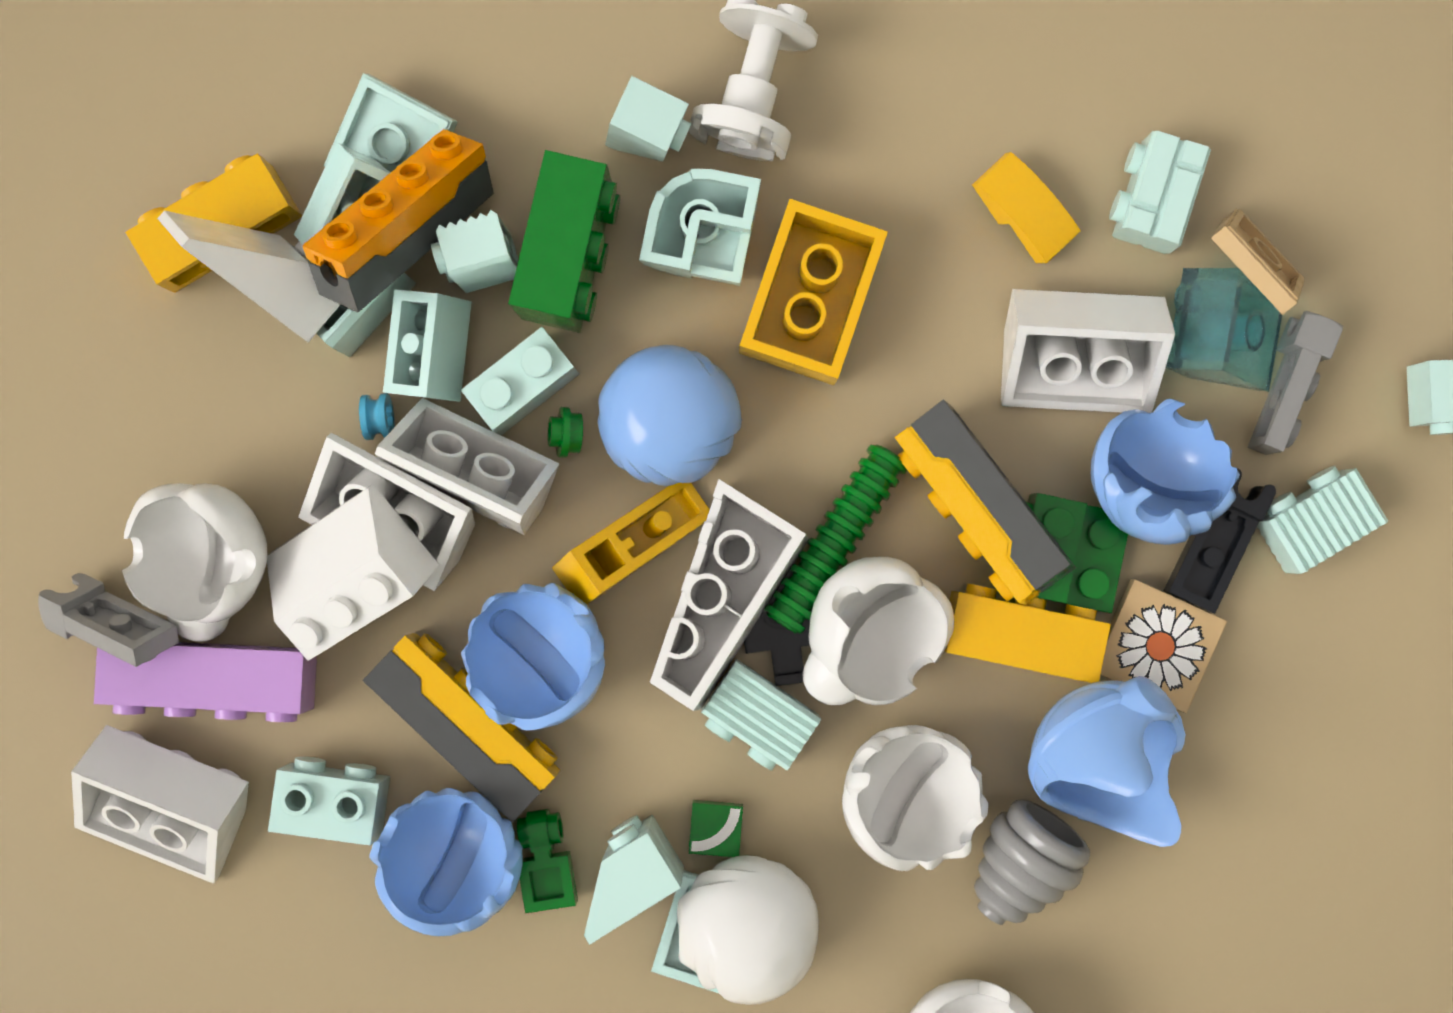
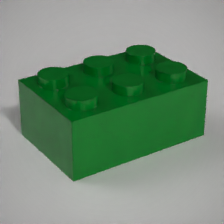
[508,150,620,333]

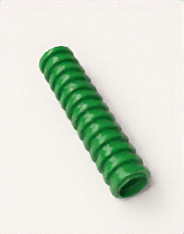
[764,444,907,634]

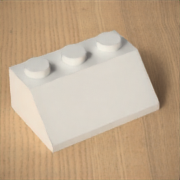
[1001,289,1175,413]
[375,398,559,535]
[298,433,475,591]
[267,484,440,661]
[71,725,249,884]

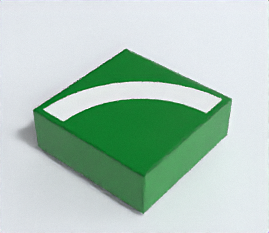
[688,800,743,857]

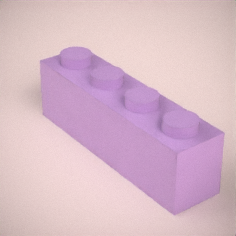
[94,642,317,722]

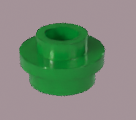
[547,407,583,458]

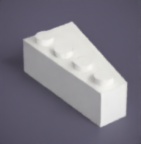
[650,479,809,711]

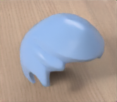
[597,345,742,486]
[1090,398,1240,545]
[461,583,605,731]
[369,788,523,936]

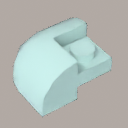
[639,169,761,286]

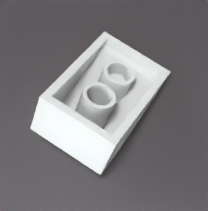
[157,211,340,343]

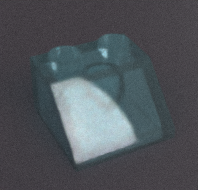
[1166,268,1282,392]

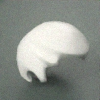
[842,725,989,871]
[677,855,819,1005]

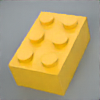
[739,199,888,385]

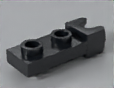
[1163,467,1276,614]

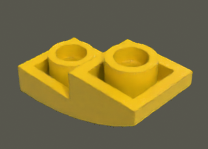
[972,152,1081,263]

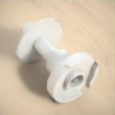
[689,0,818,161]

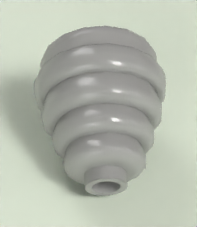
[974,800,1090,925]

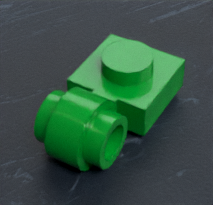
[517,809,578,914]

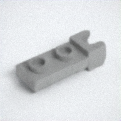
[1247,311,1343,455]
[38,573,179,667]

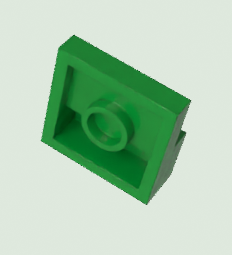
[1026,493,1128,613]

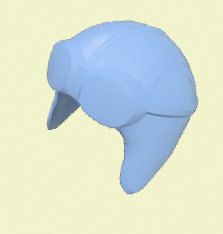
[1028,676,1186,847]

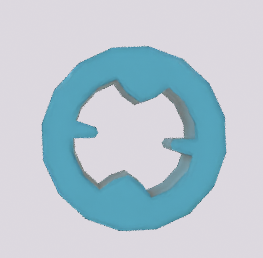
[359,393,395,440]

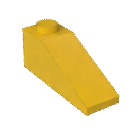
[552,483,710,605]

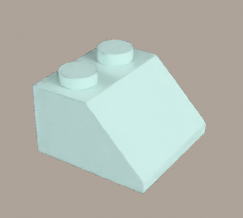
[584,815,684,945]

